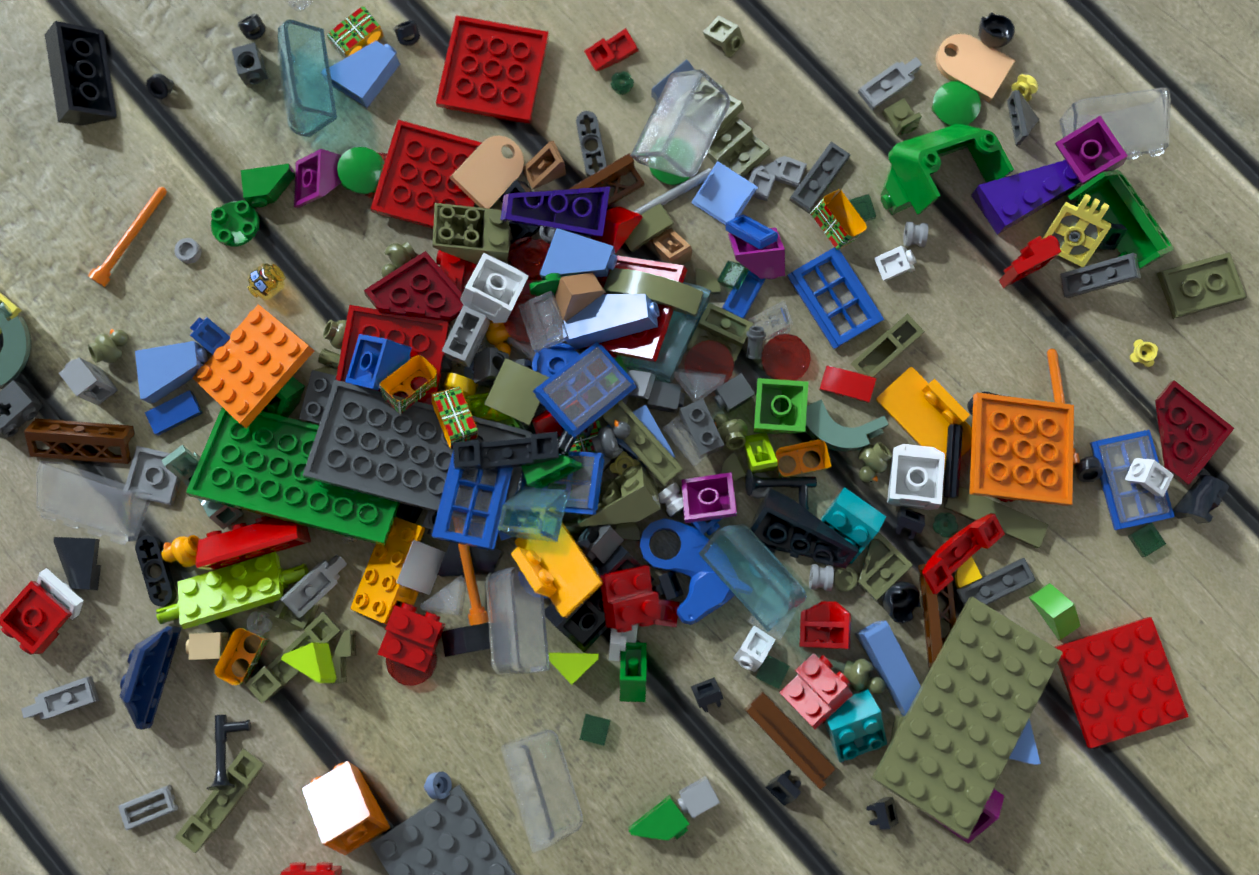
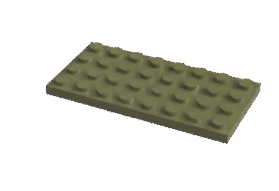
[871,597,1063,838]

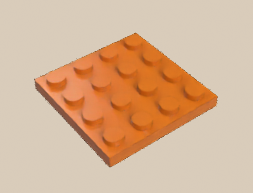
[192,304,314,428]
[970,392,1074,506]

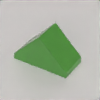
[1028,583,1081,640]

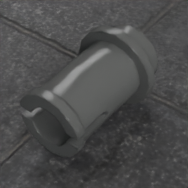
[746,326,766,359]

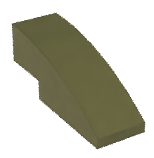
[851,313,924,377]

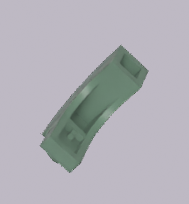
[0,302,31,389]
[805,399,889,452]
[162,445,244,530]

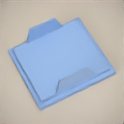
[691,161,758,225]

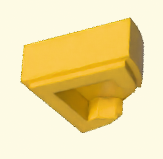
[955,557,982,589]

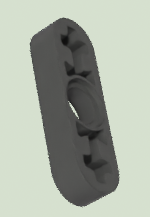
[576,111,606,177]

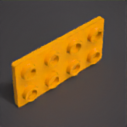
[876,367,972,471]
[511,508,602,618]
[350,517,425,624]

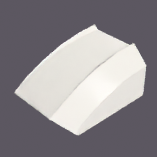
[460,253,529,323]
[887,444,945,510]

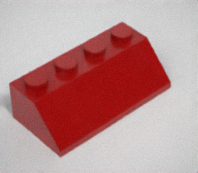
[195,516,311,571]

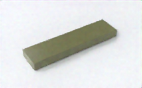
[601,400,684,487]
[943,486,1049,548]

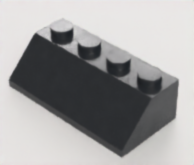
[45,21,117,126]
[542,545,654,653]

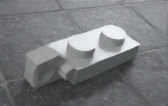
[858,57,922,111]
[280,555,347,618]
[21,676,99,720]

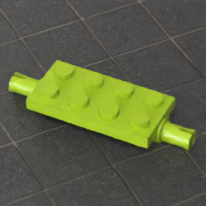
[156,552,309,629]

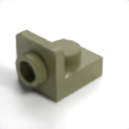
[703,16,744,58]
[882,98,922,136]

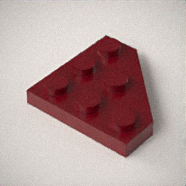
[364,251,463,322]
[1155,380,1235,486]

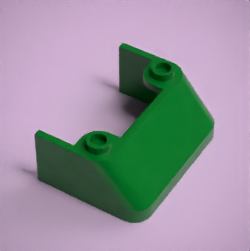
[888,124,1014,215]
[1068,170,1174,270]

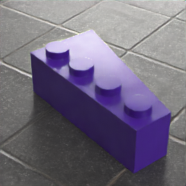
[971,160,1081,235]
[500,187,610,237]

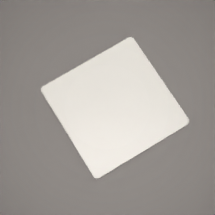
[396,540,446,595]

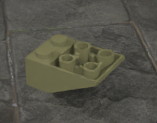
[432,203,509,265]
[578,463,660,527]

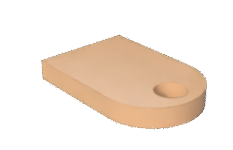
[936,34,1015,103]
[450,136,524,209]

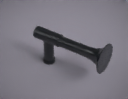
[745,469,817,510]
[207,714,251,791]

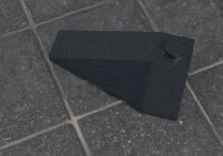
[744,488,858,569]

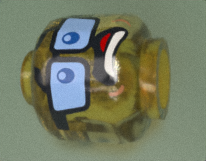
[247,263,286,300]

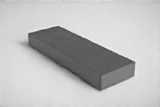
[789,141,851,213]
[1060,253,1141,298]
[955,558,1036,608]

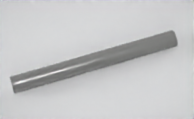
[633,168,711,215]

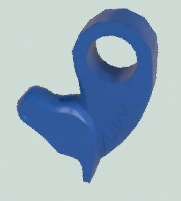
[640,518,752,625]

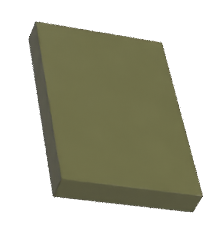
[1157,252,1247,319]

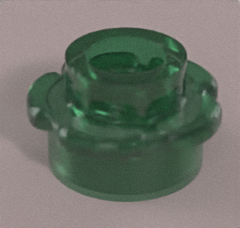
[611,71,634,95]
[933,513,958,537]

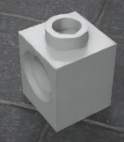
[677,776,720,818]

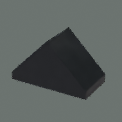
[442,622,496,657]

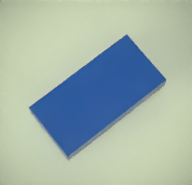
[725,214,778,249]
[722,268,766,319]
[145,390,203,436]

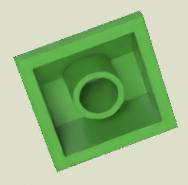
[754,378,809,434]

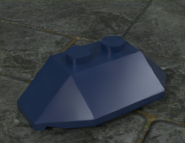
[120,626,182,730]

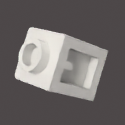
[874,246,916,281]
[1125,458,1174,497]
[609,624,638,661]
[734,626,776,672]

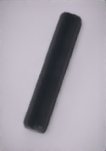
[944,424,963,499]

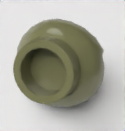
[381,242,417,278]
[323,320,347,349]
[88,329,128,364]
[713,414,748,450]
[858,442,892,483]
[843,659,886,696]

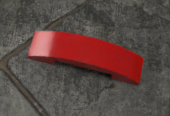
[922,513,1005,595]

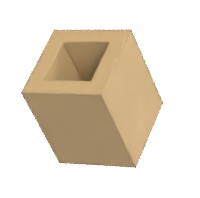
[186,632,228,660]

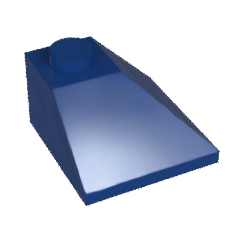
[345,334,412,390]

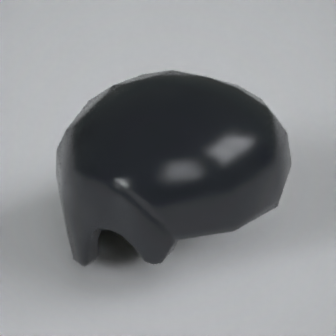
[978,13,1015,48]
[883,581,921,624]

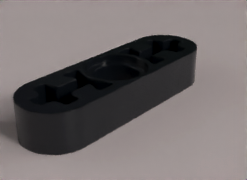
[135,535,177,606]

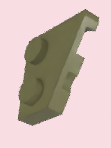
[858,532,913,602]

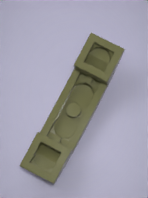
[603,268,704,317]
[245,612,341,704]
[175,749,265,853]

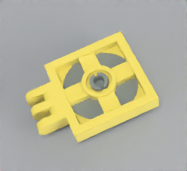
[1042,194,1111,267]

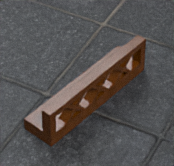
[568,153,645,207]
[24,418,135,464]
[918,564,956,668]
[744,692,836,790]

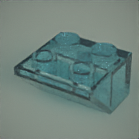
[497,487,568,542]

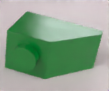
[241,163,295,208]
[881,165,912,215]
[262,377,305,417]
[522,454,583,489]
[620,642,647,702]
[628,795,690,841]

